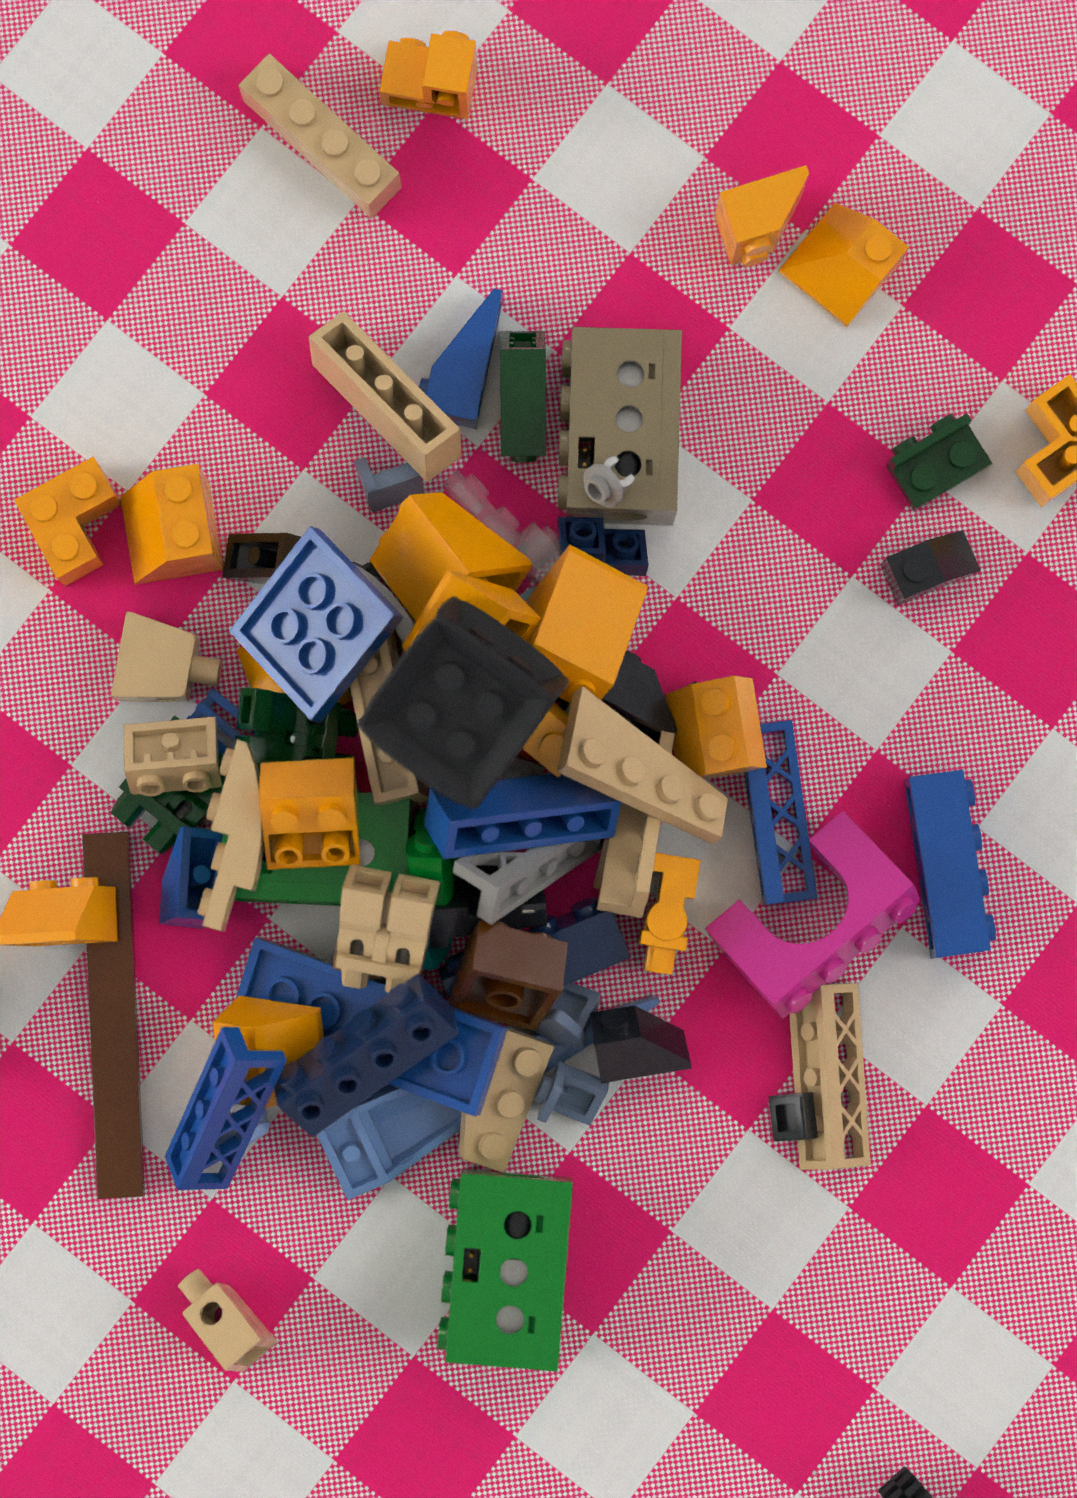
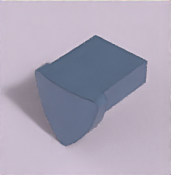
[353,457,425,513]
[535,983,601,1049]

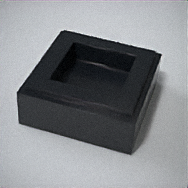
[768,1092,818,1142]

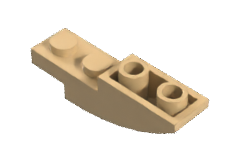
[198,739,264,931]

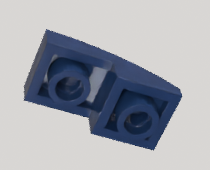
[557,517,649,576]

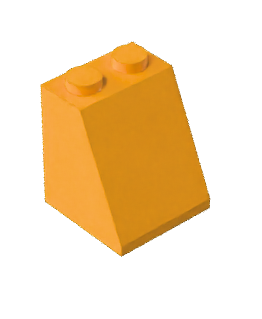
[120,463,224,585]
[369,492,533,621]
[525,545,648,703]

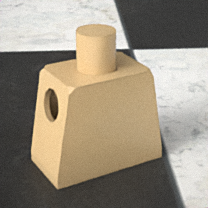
[111,611,222,702]
[178,1269,278,1372]

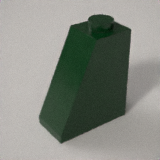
[500,331,546,463]

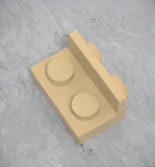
[124,717,222,796]

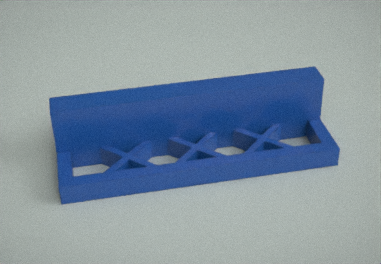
[744,720,817,906]
[165,1027,287,1190]

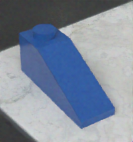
[419,288,503,429]

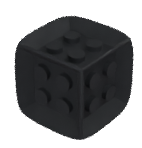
[357,597,569,809]

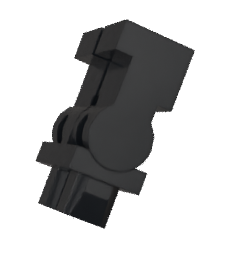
[430,865,547,949]

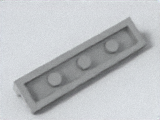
[453,839,604,925]

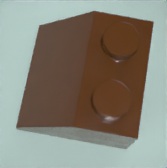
[448,920,568,1031]

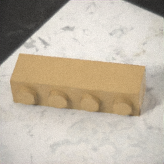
[238,53,402,219]
[309,311,462,482]

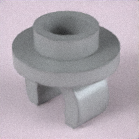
[583,456,635,507]

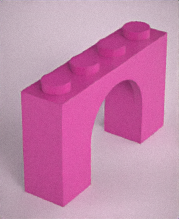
[705,811,921,1019]

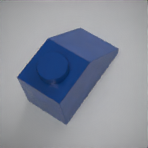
[159,826,222,929]

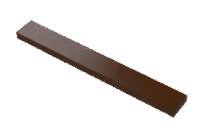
[82,832,145,1199]

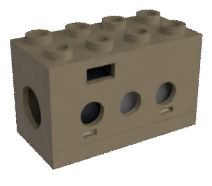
[558,327,682,526]

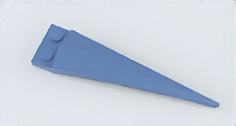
[317,995,660,1200]

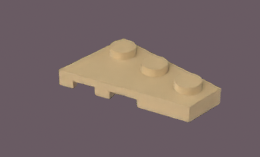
[459,1028,555,1173]

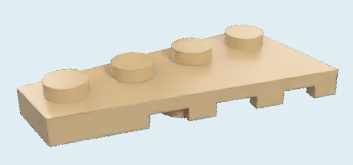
[557,686,728,844]

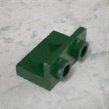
[886,413,992,511]

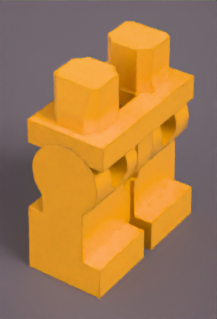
[638,853,701,975]

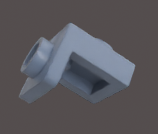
[534,1061,609,1126]

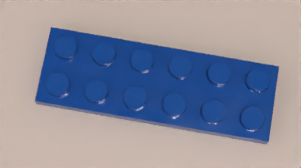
[236,937,508,1117]

